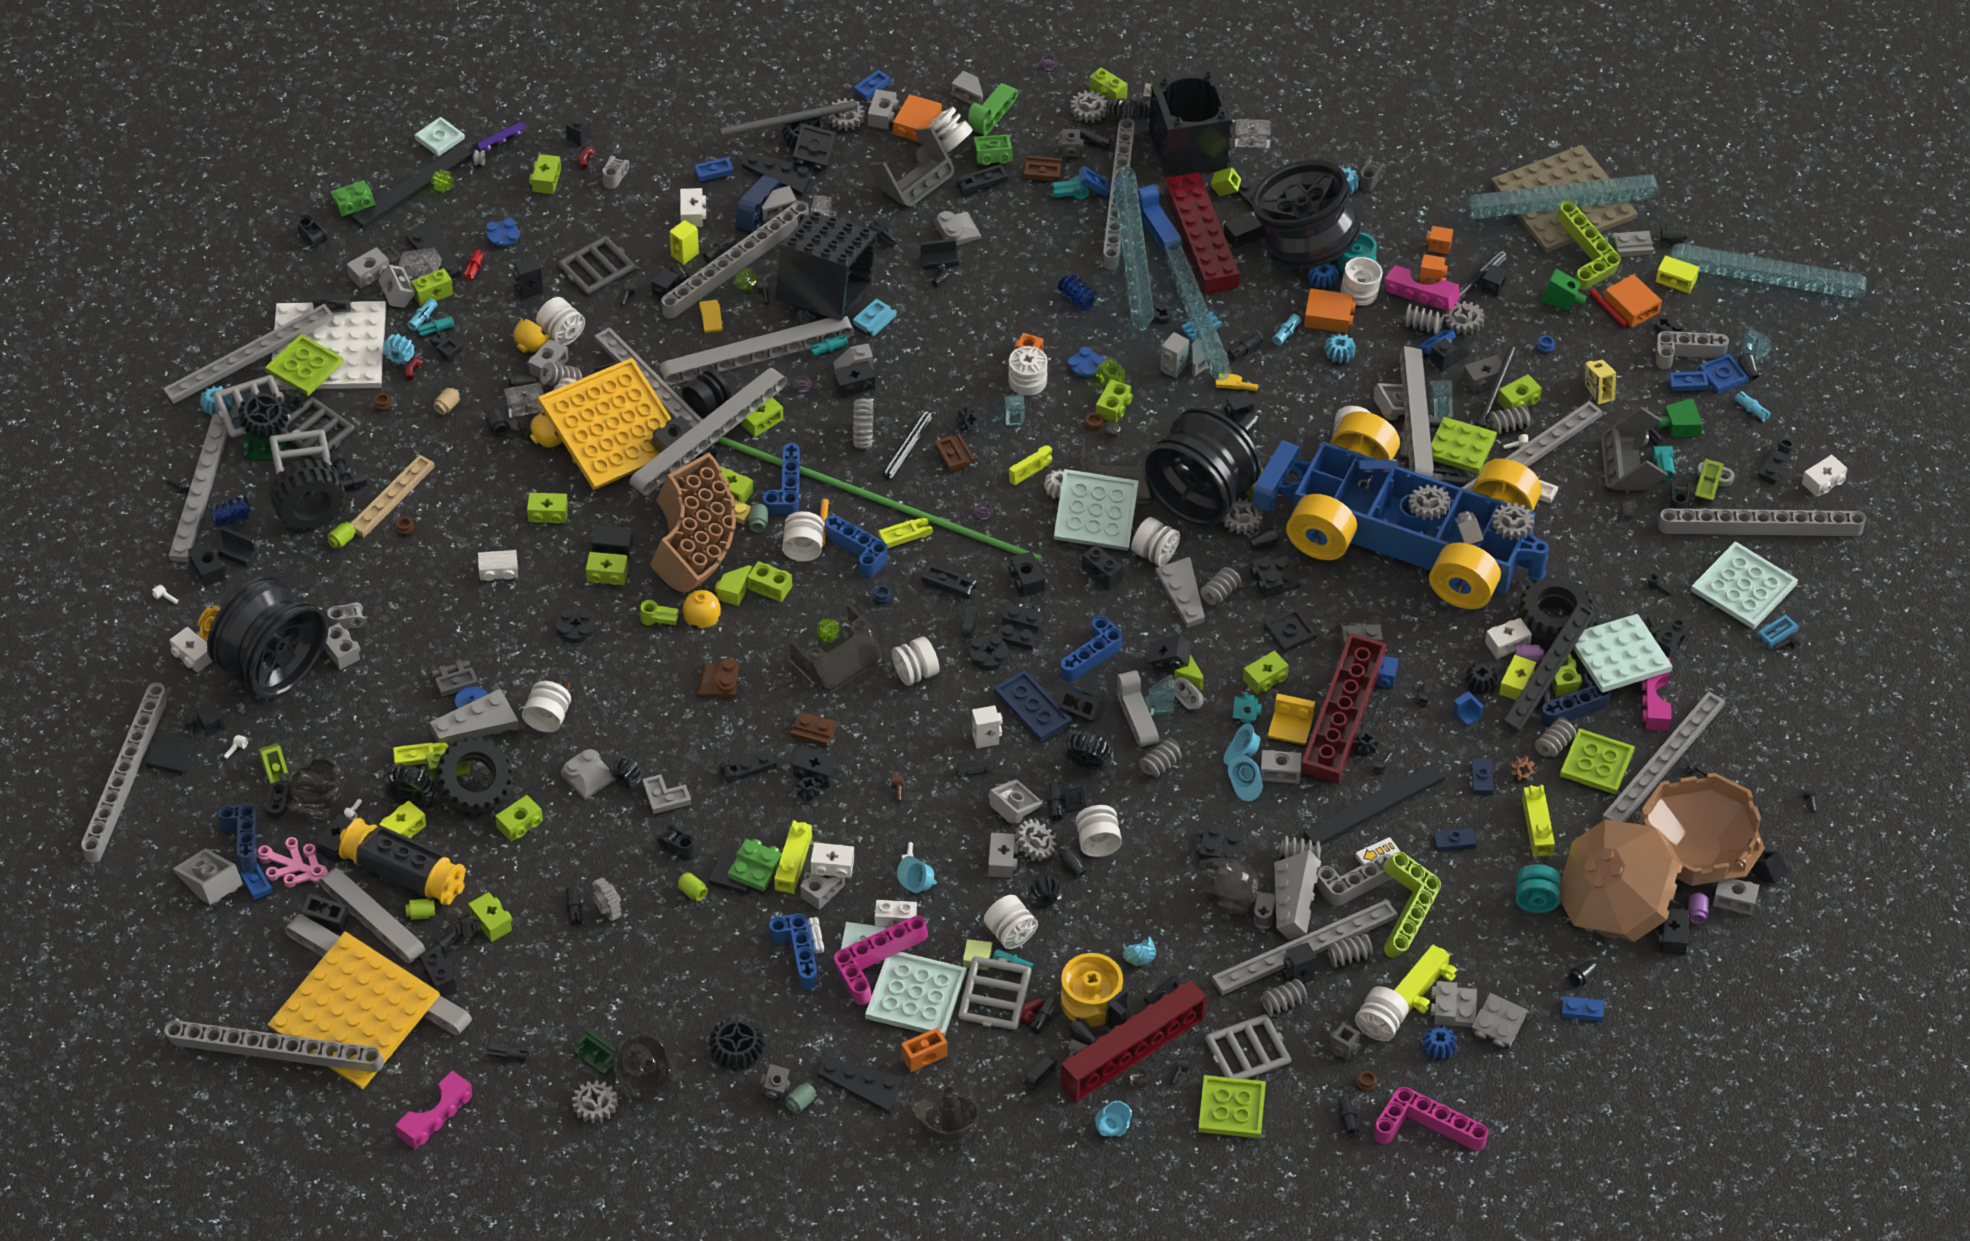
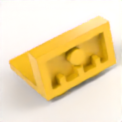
[1268,694,1315,745]

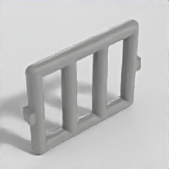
[213,375,290,437]
[269,429,332,474]
[958,956,1032,1030]
[1205,1014,1291,1079]

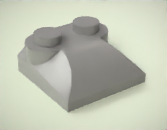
[935,211,981,246]
[1374,383,1405,420]
[561,749,616,800]
[988,779,1043,824]

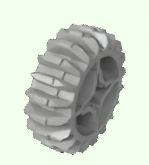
[853,398,873,449]

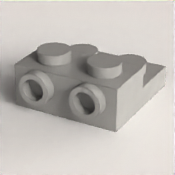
[1431,981,1477,1027]
[1472,993,1528,1048]

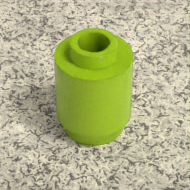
[327,522,356,549]
[678,873,708,901]
[405,899,435,920]

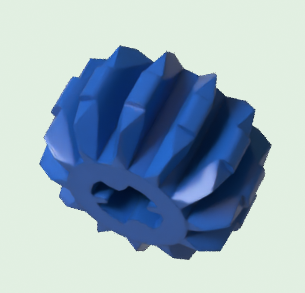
[1308,262,1339,290]
[1422,1025,1457,1060]

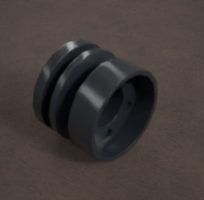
[682,369,731,418]

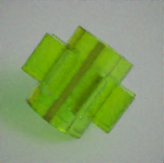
[431,169,454,192]
[735,267,757,290]
[816,618,840,642]

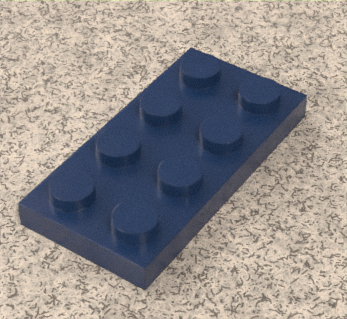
[994,670,1072,742]

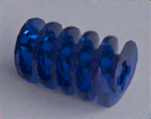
[1058,274,1097,311]
[209,495,251,527]

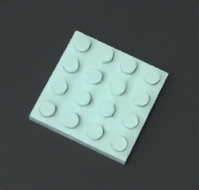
[1054,469,1139,551]
[1691,542,1798,629]
[1573,614,1672,693]
[865,952,967,1037]

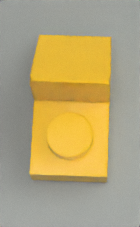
[699,300,723,333]

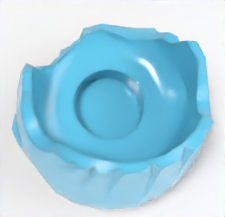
[1123,937,1156,967]
[1095,1101,1132,1137]

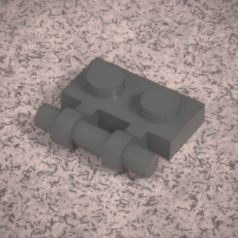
[431,660,479,697]

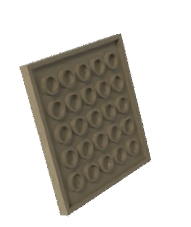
[1491,145,1638,253]

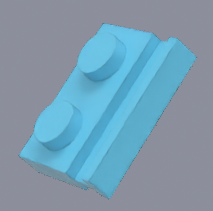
[853,299,896,336]

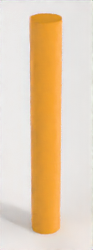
[820,499,829,547]

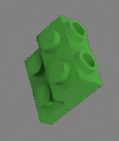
[974,134,1013,165]
[331,180,375,216]
[728,839,782,892]

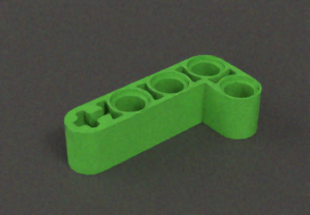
[968,83,1018,136]

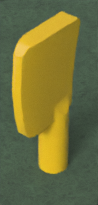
[1216,372,1258,392]

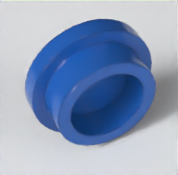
[1537,336,1555,353]

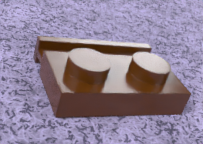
[1024,155,1062,182]
[935,433,975,472]
[790,711,837,747]

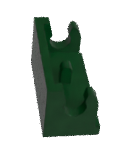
[243,432,286,462]
[574,1029,621,1077]

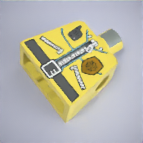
[1584,360,1616,405]

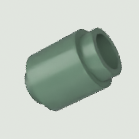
[748,504,769,532]
[785,1082,816,1113]

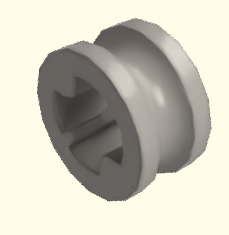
[474,150,485,166]

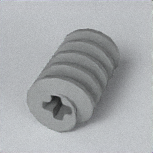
[1404,304,1444,335]
[540,362,582,387]
[1489,405,1530,434]
[1200,567,1241,606]
[1535,717,1576,757]
[1139,737,1182,777]
[1279,836,1321,860]
[1328,934,1373,968]
[1262,979,1308,1017]

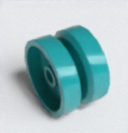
[1337,232,1377,274]
[1516,864,1561,913]

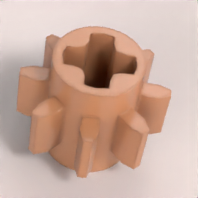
[1510,755,1535,780]

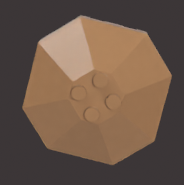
[1639,773,1765,886]
[1560,819,1682,942]

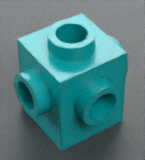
[1233,694,1262,723]

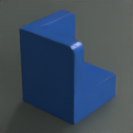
[1452,691,1484,726]

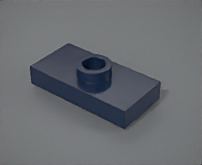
[1471,758,1494,794]
[1433,828,1477,851]

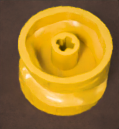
[1061,953,1123,1027]

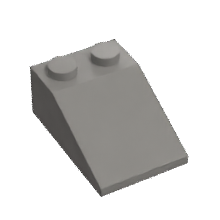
[173,848,243,905]

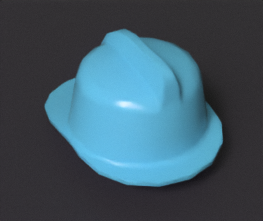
[1224,723,1261,765]
[1228,755,1263,801]
[897,856,937,894]

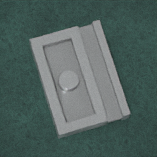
[1613,231,1654,257]

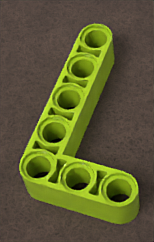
[1556,201,1621,290]
[1384,852,1441,958]

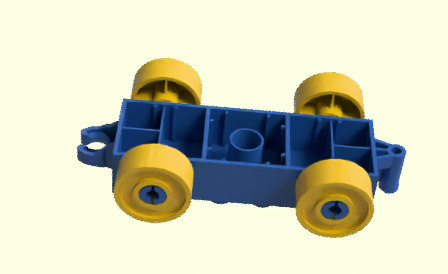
[1277,411,1549,609]

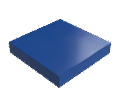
[1698,354,1749,394]

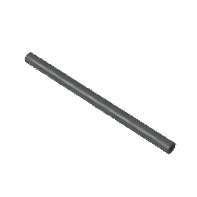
[720,100,858,137]

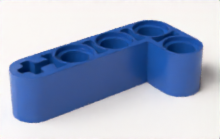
[1135,184,1182,253]
[1252,440,1301,513]
[763,443,800,514]
[825,515,888,577]
[1060,616,1122,682]
[769,914,817,990]

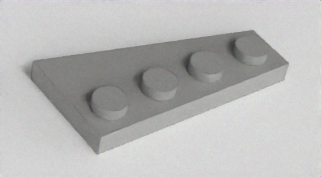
[1155,557,1205,628]

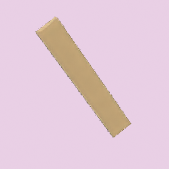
[350,455,435,538]

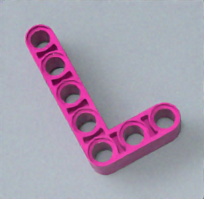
[834,916,928,1005]
[1374,1087,1488,1150]

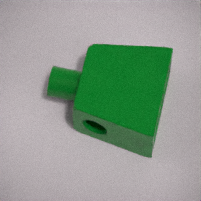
[1541,269,1587,310]
[1657,398,1703,437]

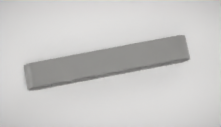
[319,867,426,964]

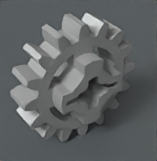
[1070,90,1107,123]
[827,98,865,131]
[1445,301,1484,335]
[1409,485,1450,520]
[1222,498,1263,535]
[1492,503,1534,540]
[1014,819,1056,861]
[592,878,622,921]
[572,1080,618,1124]

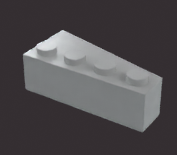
[430,689,518,745]
[1274,850,1321,940]

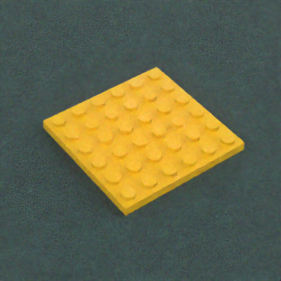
[537,358,674,490]
[267,932,440,1090]

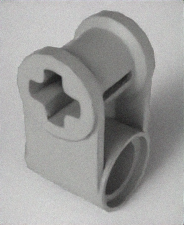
[602,156,629,189]
[327,603,366,629]

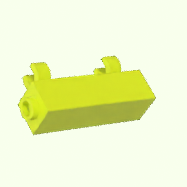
[1522,785,1555,857]
[774,820,812,894]
[1394,945,1457,1014]

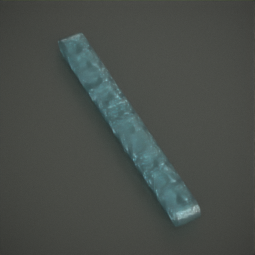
[1114,166,1154,331]
[1467,175,1660,218]
[1165,241,1229,380]
[1670,243,1867,299]

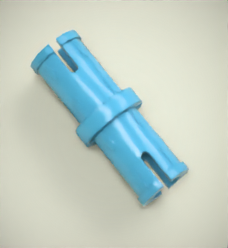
[407,298,438,331]
[1272,314,1301,346]
[1735,391,1770,422]

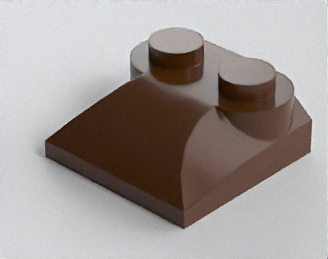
[697,659,740,699]

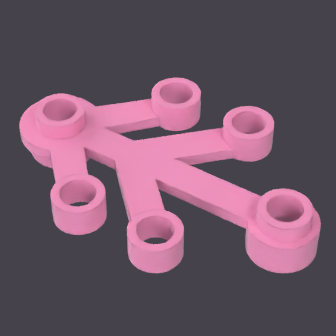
[257,837,328,887]

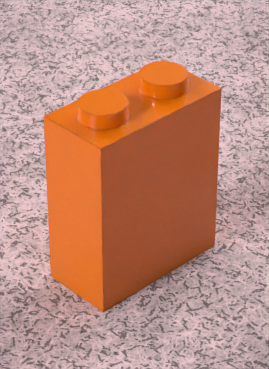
[893,94,942,142]
[1604,274,1662,328]
[1304,289,1356,333]

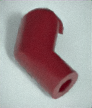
[577,146,595,170]
[404,356,423,381]
[1021,997,1043,1023]

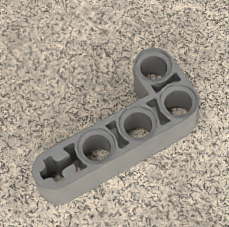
[1655,331,1729,369]
[1116,670,1159,748]
[1316,854,1393,906]

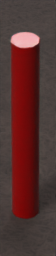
[1589,288,1629,327]

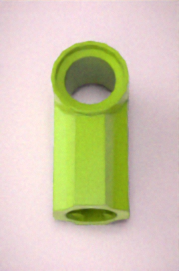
[640,600,679,625]

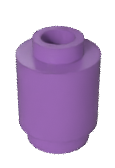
[1515,644,1543,664]
[1688,893,1709,924]

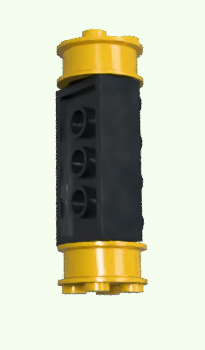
[339,818,466,905]

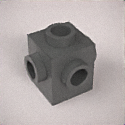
[1059,129,1083,157]
[1330,1023,1361,1060]
[759,1064,790,1099]

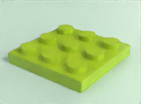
[265,334,344,396]
[1431,417,1497,474]
[1560,728,1635,795]
[1198,1075,1266,1138]

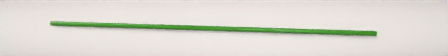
[716,437,1042,563]

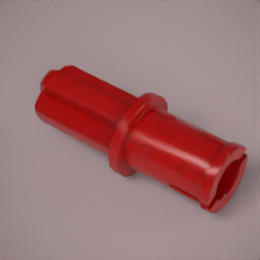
[464,249,485,280]

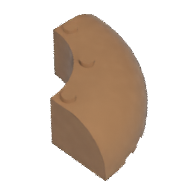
[650,453,736,592]

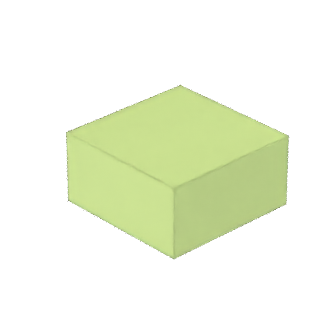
[963,939,992,970]

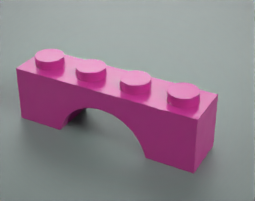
[1385,265,1460,311]
[1641,658,1671,731]
[395,1070,472,1149]

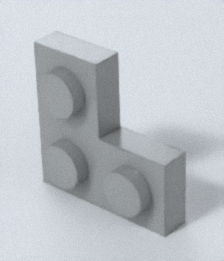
[642,774,691,814]

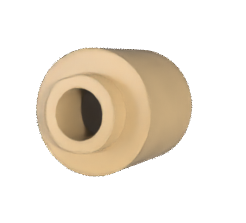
[433,388,460,415]

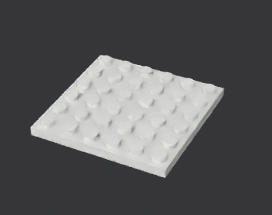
[271,301,386,390]

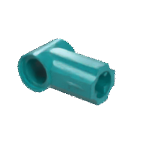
[1052,175,1089,199]
[1652,446,1675,481]

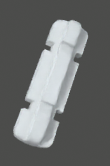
[808,917,824,954]

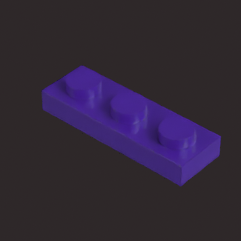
[472,121,526,151]

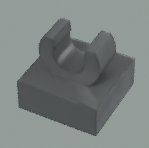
[1068,1039,1088,1057]

